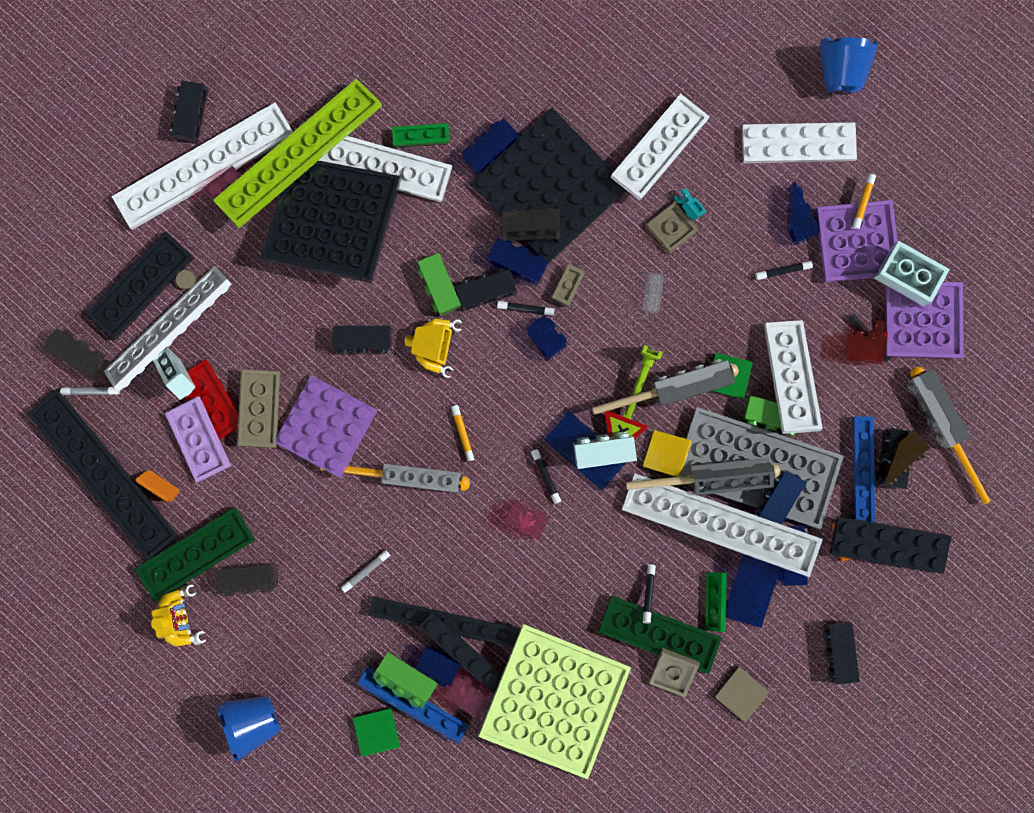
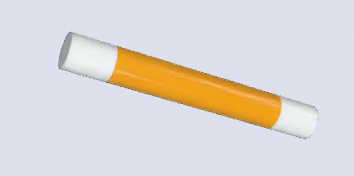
[852,174,876,230]
[451,405,474,462]

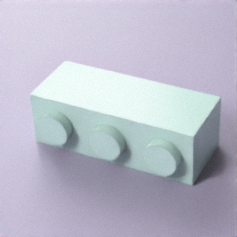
[153,347,196,400]

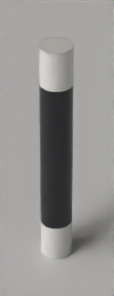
[755,261,813,280]
[497,301,555,316]
[531,449,561,504]
[643,564,656,623]

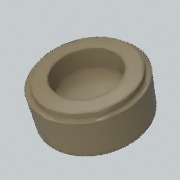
[176,270,196,290]

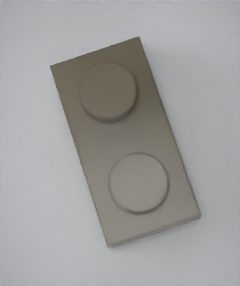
[552,264,585,307]

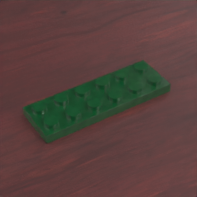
[135,507,256,602]
[598,595,722,674]

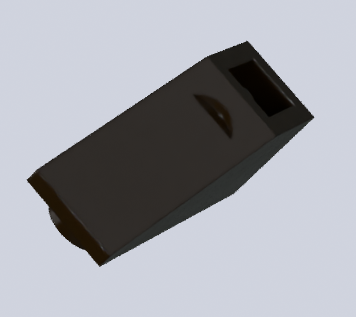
[879,430,930,487]

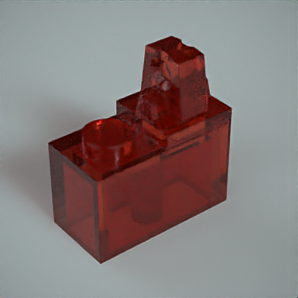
[844,321,888,365]

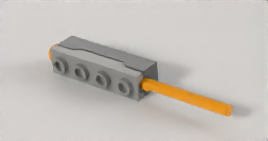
[907,366,990,505]
[320,464,470,494]

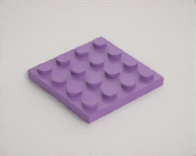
[816,200,898,283]
[885,282,964,359]
[275,375,378,478]

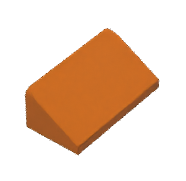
[136,470,180,502]

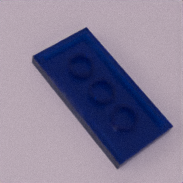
[544,411,627,491]
[726,554,781,628]

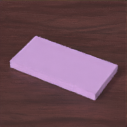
[165,397,231,483]

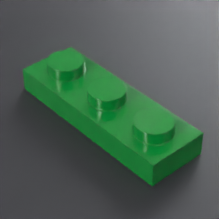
[392,123,450,147]
[705,572,727,632]

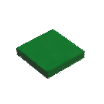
[712,353,753,399]
[353,708,400,757]

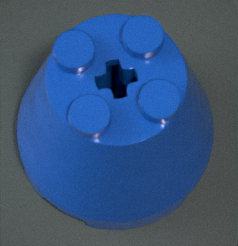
[819,37,878,93]
[215,696,281,761]

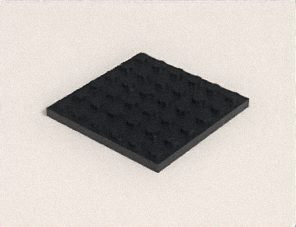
[470,108,627,265]
[260,160,402,283]

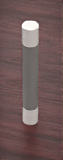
[60,387,120,395]
[341,550,391,593]

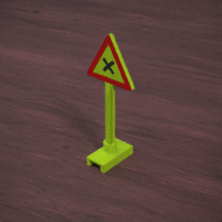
[604,345,663,439]

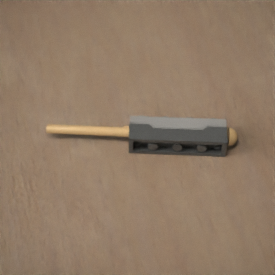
[592,359,739,415]
[626,458,781,495]

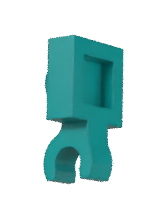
[674,188,707,221]

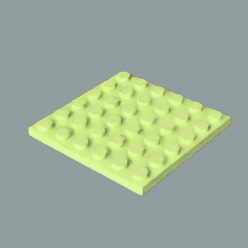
[478,624,631,779]

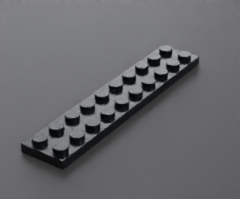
[27,389,180,561]

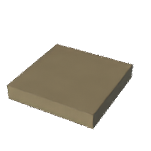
[645,201,699,254]
[649,648,700,697]
[714,666,770,723]

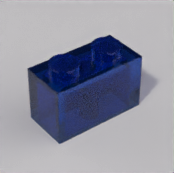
[526,315,568,362]
[416,645,461,687]

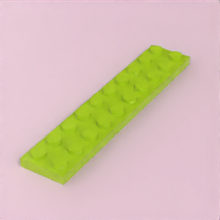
[213,79,382,228]

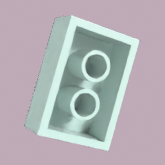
[874,241,950,306]
[573,432,637,469]

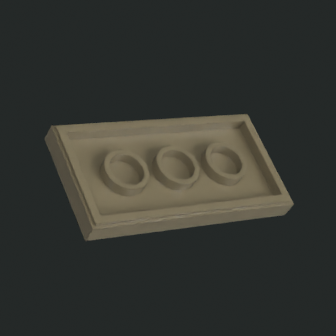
[237,369,280,448]

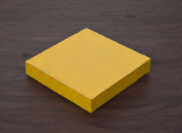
[643,430,692,477]

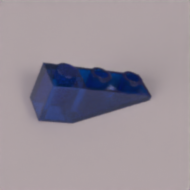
[787,182,820,246]

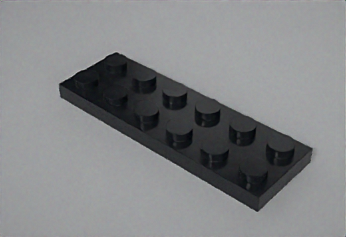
[86,231,194,340]
[829,516,952,574]

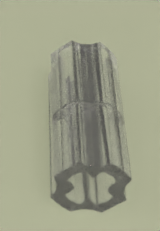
[643,273,664,314]

